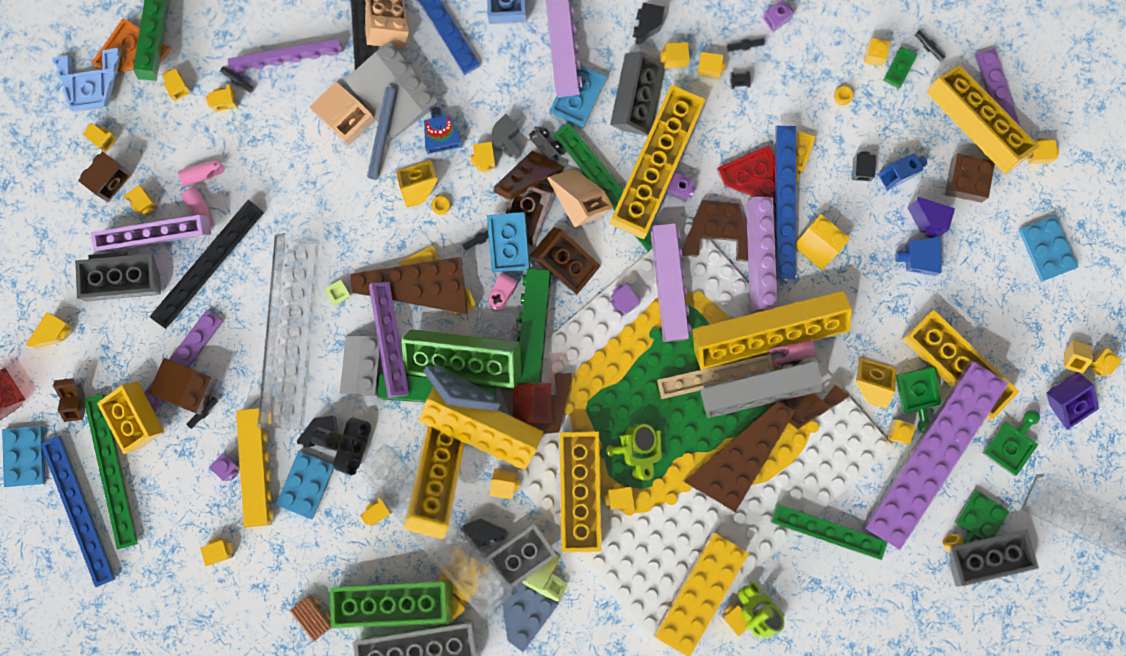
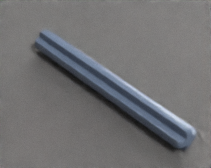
[367,86,397,180]

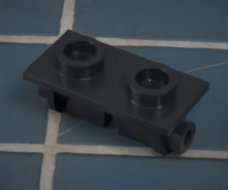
[529,126,565,162]

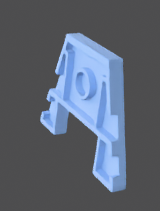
[52,48,122,112]

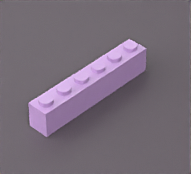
[546,0,583,98]
[746,197,777,314]
[91,215,212,252]
[650,224,691,342]

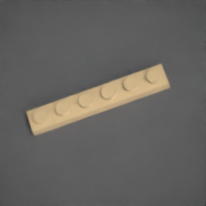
[657,354,775,399]

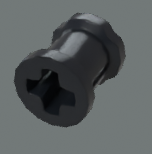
[730,71,751,89]

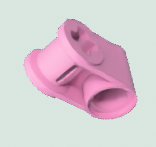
[488,272,519,311]

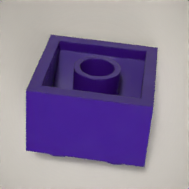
[907,197,955,238]
[1046,372,1099,430]

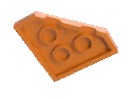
[91,18,171,74]

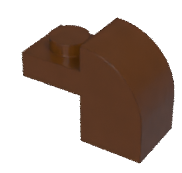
[53,378,85,422]

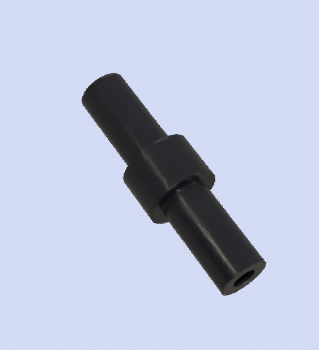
[914,30,946,62]
[727,38,765,52]
[220,66,255,93]
[462,230,489,251]
[186,396,219,429]

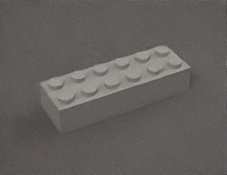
[700,360,823,418]
[353,621,478,656]

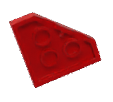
[717,145,775,205]

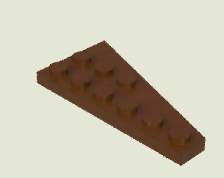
[350,257,468,315]
[684,401,795,512]

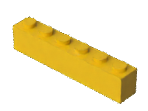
[236,408,274,528]

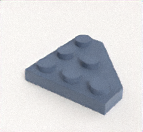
[423,365,500,411]
[500,581,559,652]

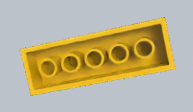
[927,65,1039,174]
[901,310,1020,421]
[418,387,543,470]
[403,426,465,539]
[559,432,602,552]
[654,532,749,656]

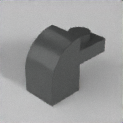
[492,114,521,160]

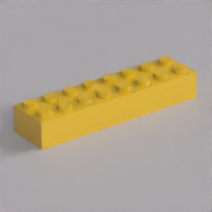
[609,84,706,239]
[692,291,852,370]

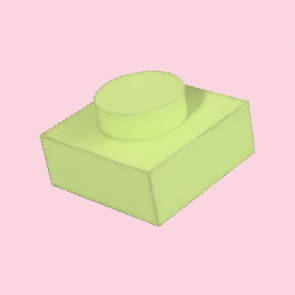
[325,280,351,306]

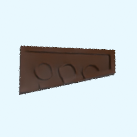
[493,151,564,200]

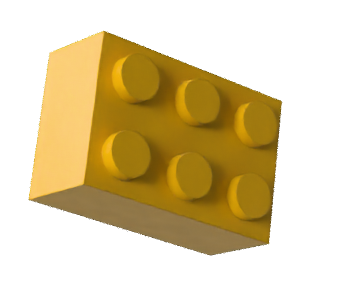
[97,381,165,454]

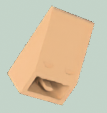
[365,0,409,49]
[309,82,375,146]
[547,168,614,227]

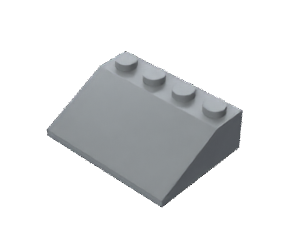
[345,42,438,140]

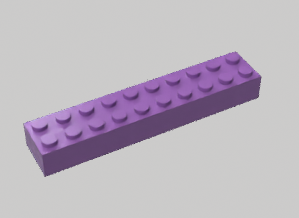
[864,361,1008,550]

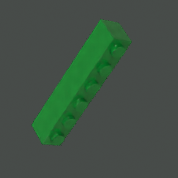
[133,0,170,81]
[517,269,551,387]
[377,374,497,403]

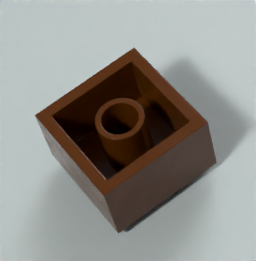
[78,151,132,203]
[945,154,995,203]

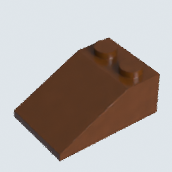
[505,183,555,246]
[530,227,601,295]
[149,358,218,415]

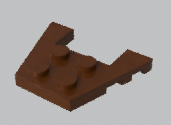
[682,200,748,262]
[767,355,849,430]
[498,373,572,434]

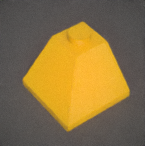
[395,159,438,208]
[856,357,896,409]

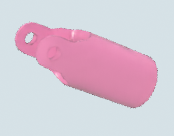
[178,160,224,187]
[182,187,214,229]
[769,340,816,365]

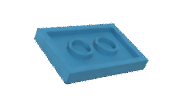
[549,65,607,128]
[487,212,531,272]
[1019,215,1079,282]
[2,426,45,487]
[276,451,334,519]

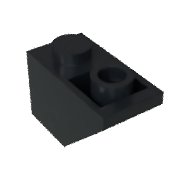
[633,3,665,45]
[297,415,338,448]
[462,518,508,550]

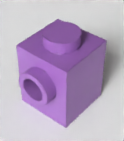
[762,0,794,32]
[665,172,696,202]
[610,284,641,316]
[209,453,240,481]

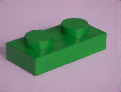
[883,46,918,89]

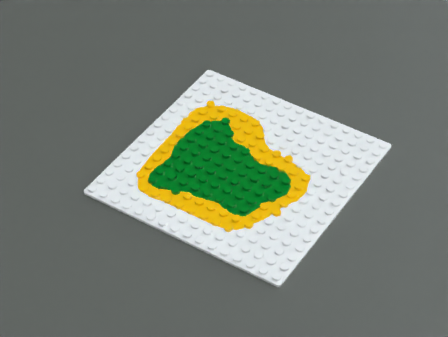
[494,219,892,651]

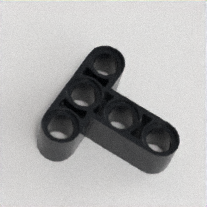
[311,417,371,476]

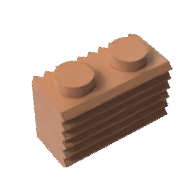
[289,594,331,642]

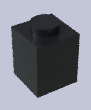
[852,151,876,182]

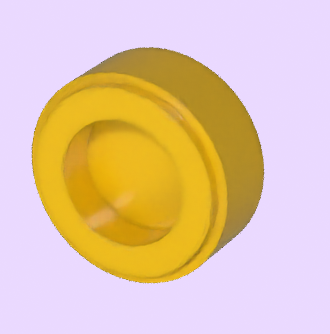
[834,86,854,106]
[431,196,451,215]
[942,533,964,552]

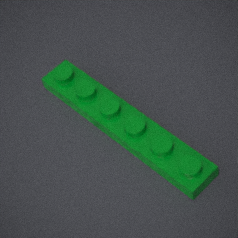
[770,504,888,560]

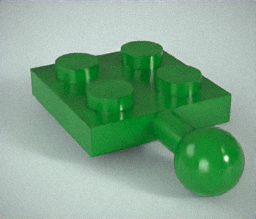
[895,366,941,434]
[982,410,1040,476]
[954,490,1009,544]

